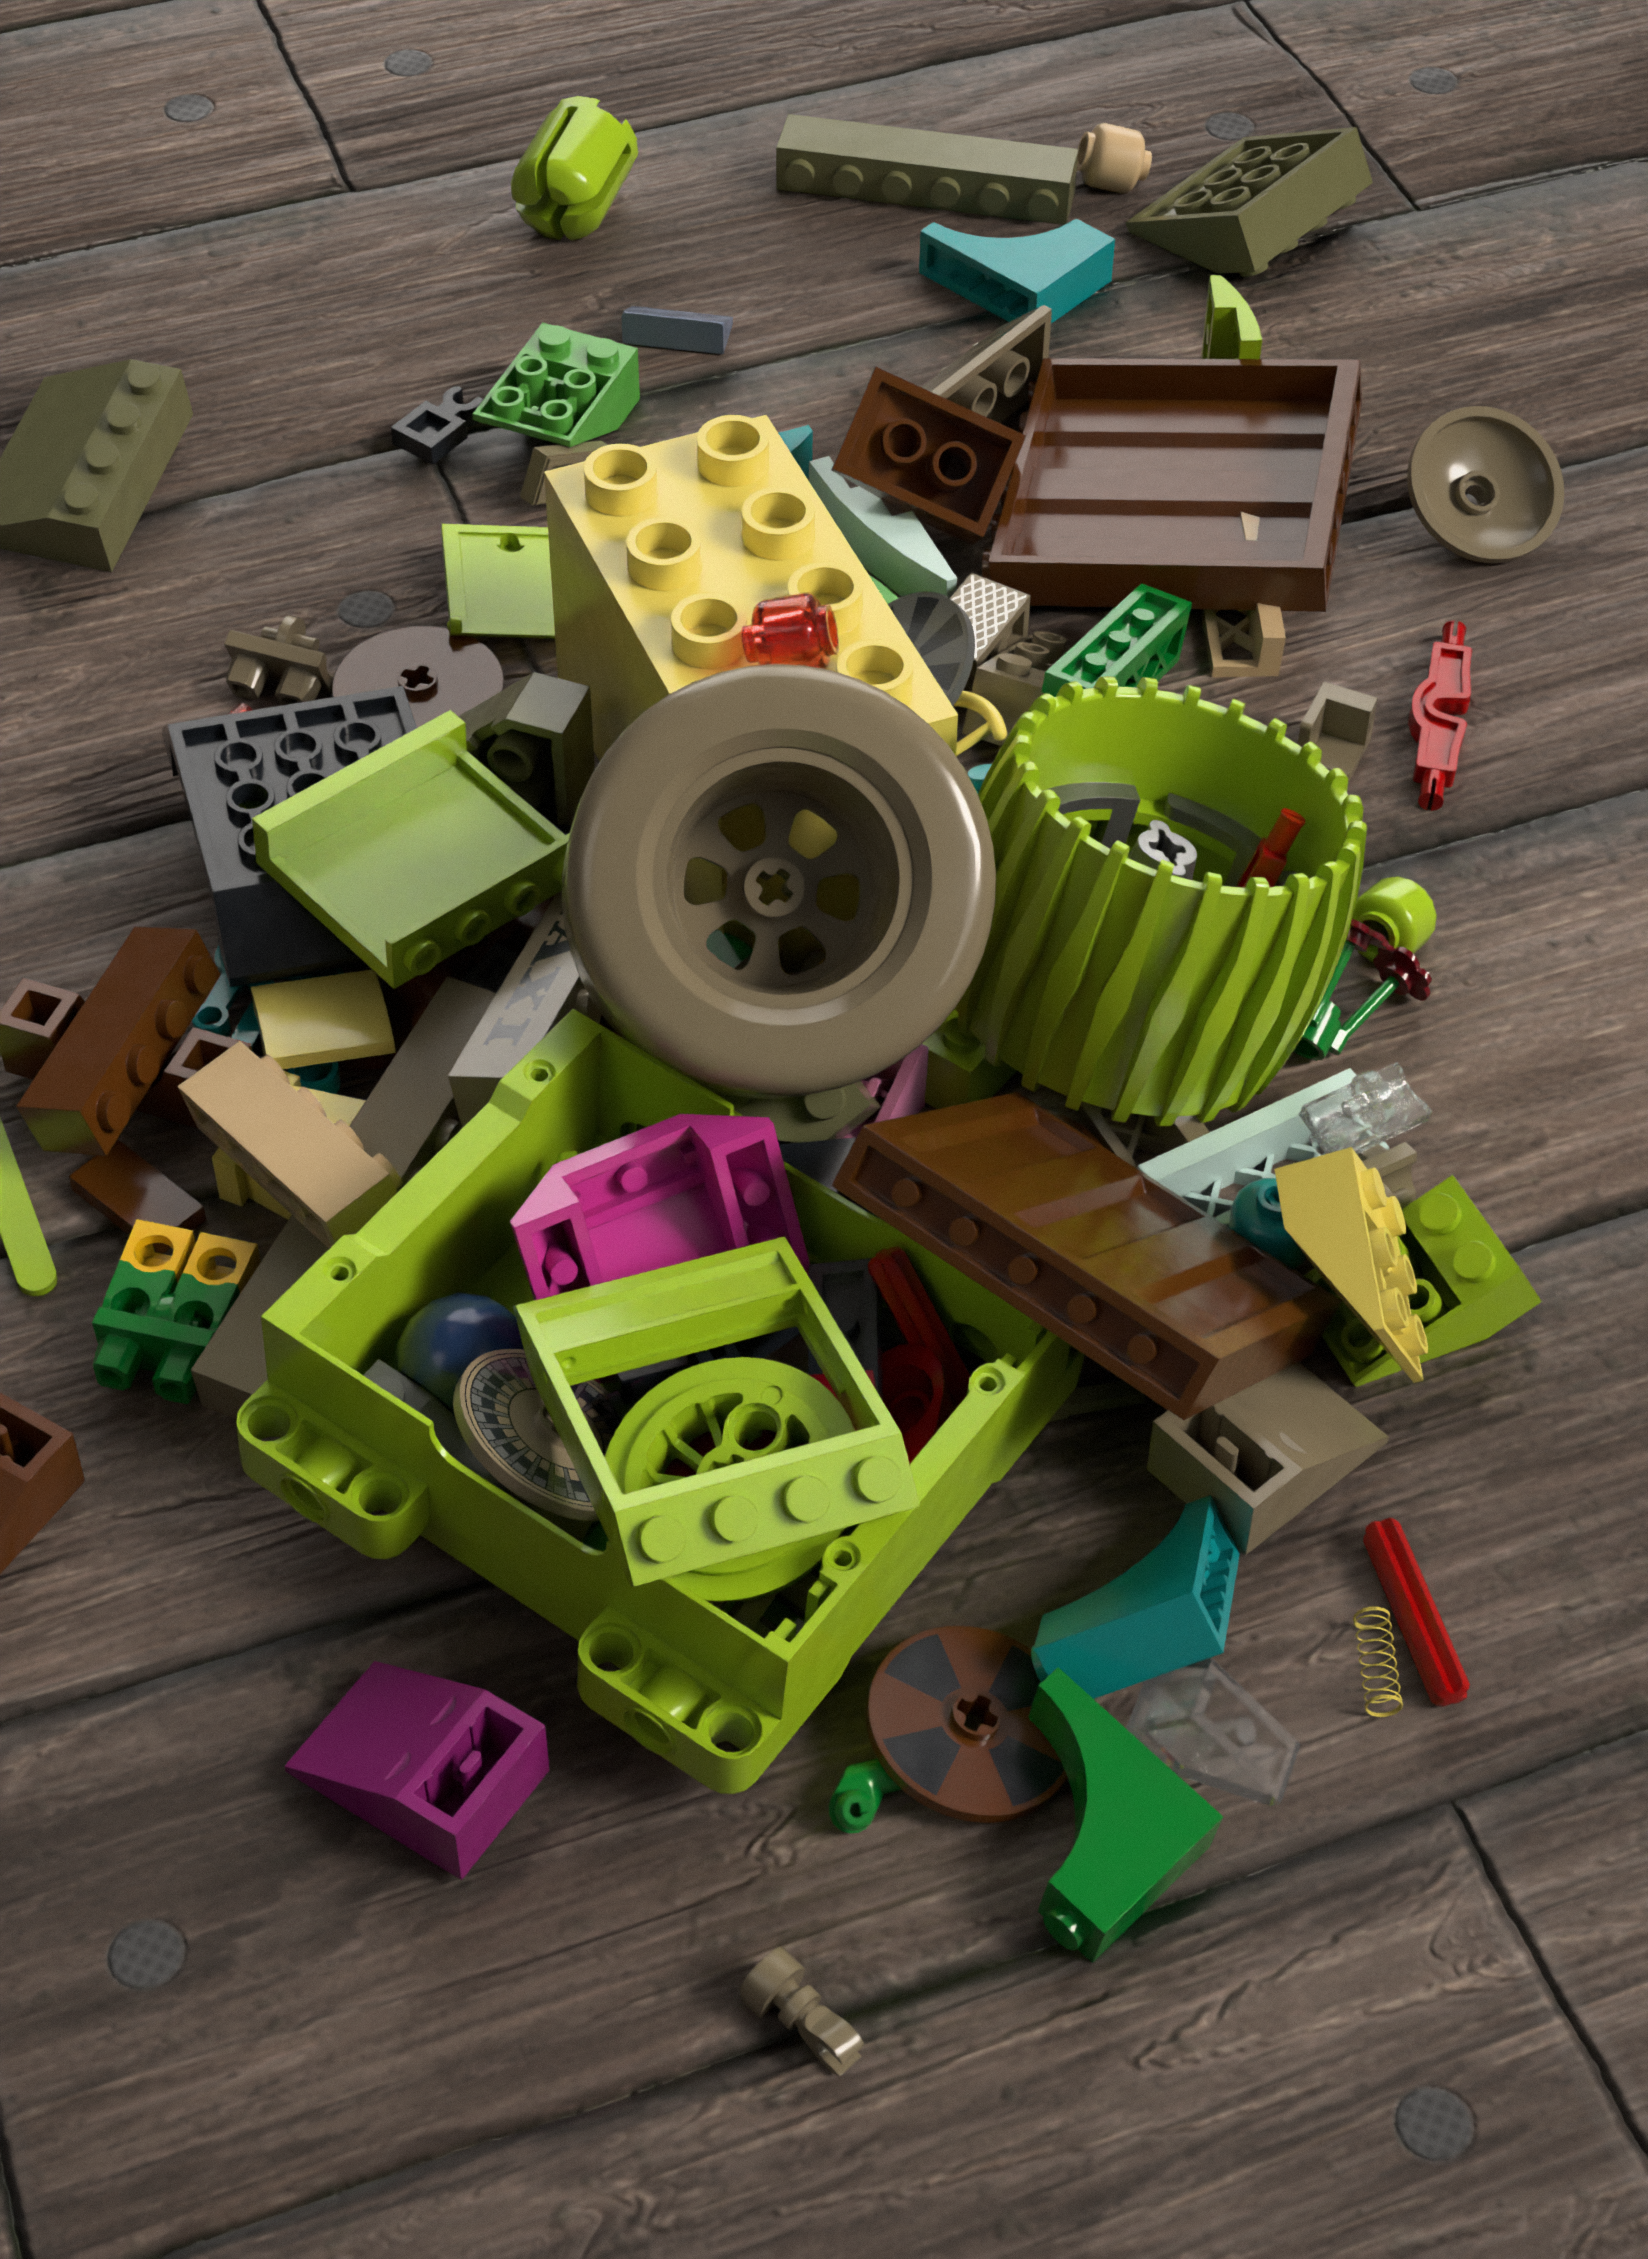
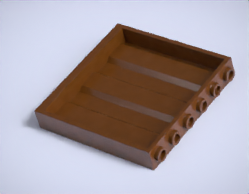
[982,358,1362,612]
[831,1092,1342,1420]

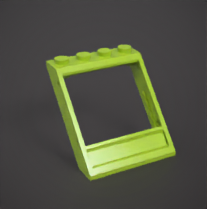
[513,1236,921,1587]

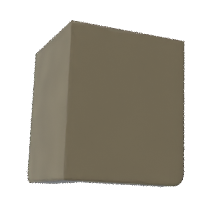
[1297,681,1378,782]

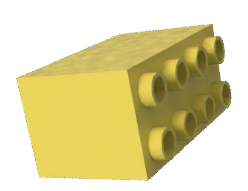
[544,415,958,974]

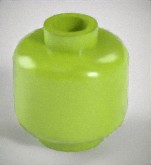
[1352,876,1437,962]

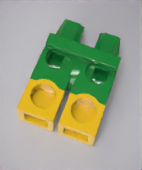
[92,1219,261,1404]

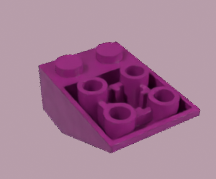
[284,1661,550,1880]

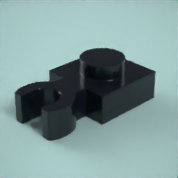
[391,386,483,465]

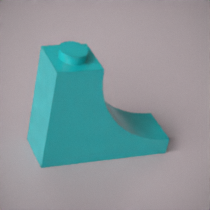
[919,219,1115,324]
[1031,1495,1240,1699]

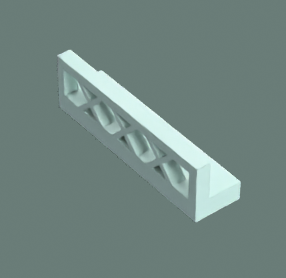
[1138,1068,1389,1227]

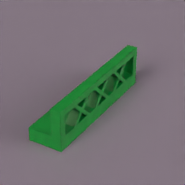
[1041,583,1192,697]

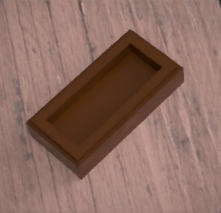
[69,1139,206,1254]

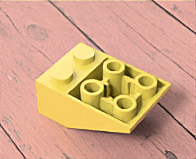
[1274,1147,1428,1383]

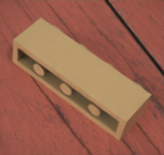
[178,1041,403,1249]

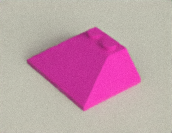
[510,1114,810,1384]

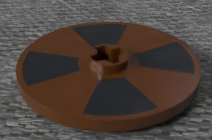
[865,1626,1068,1823]

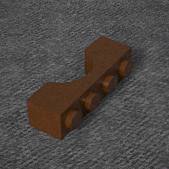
[0,978,252,1129]

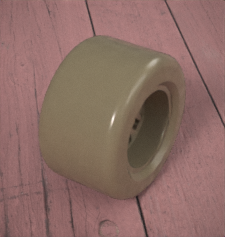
[562,664,996,1099]

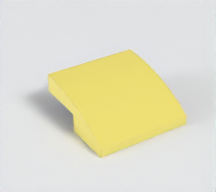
[251,969,396,1069]

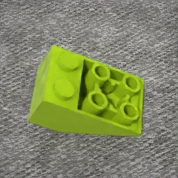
[1304,1175,1542,1387]

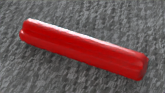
[868,1246,971,1408]
[1363,1517,1470,1707]

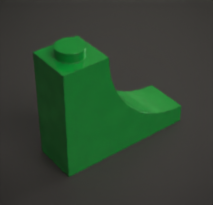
[1028,1667,1223,1963]

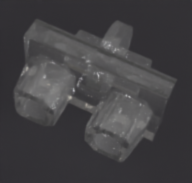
[1299,1062,1433,1156]

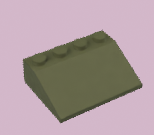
[1125,127,1373,277]
[0,359,193,572]

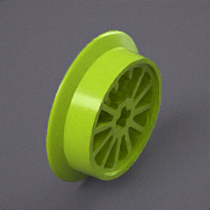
[605,1357,855,1602]

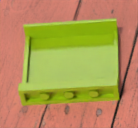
[252,710,570,989]

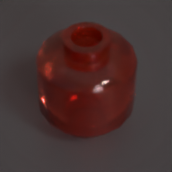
[741,592,839,669]

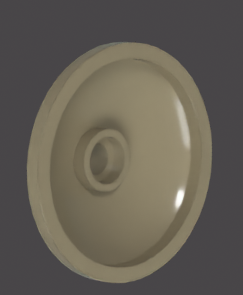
[1407,406,1564,563]

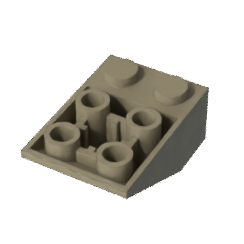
[962,631,1072,746]
[1147,1362,1389,1556]

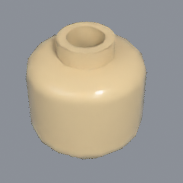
[1077,123,1152,194]

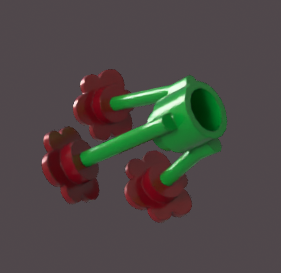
[1293,918,1432,1061]

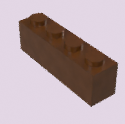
[16,927,221,1156]

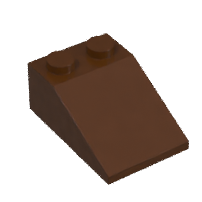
[831,367,1026,545]

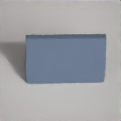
[622,306,733,355]

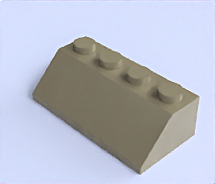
[922,305,1052,426]

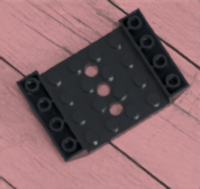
[162,686,417,987]

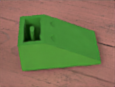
[473,322,640,447]

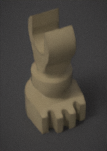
[740,1946,865,2077]

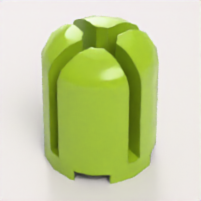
[510,96,638,241]

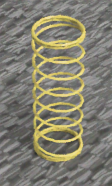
[1353,1606,1403,1717]

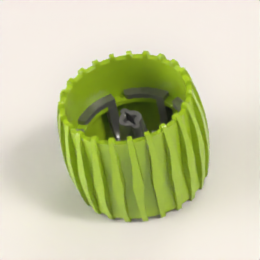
[954,676,1367,1126]

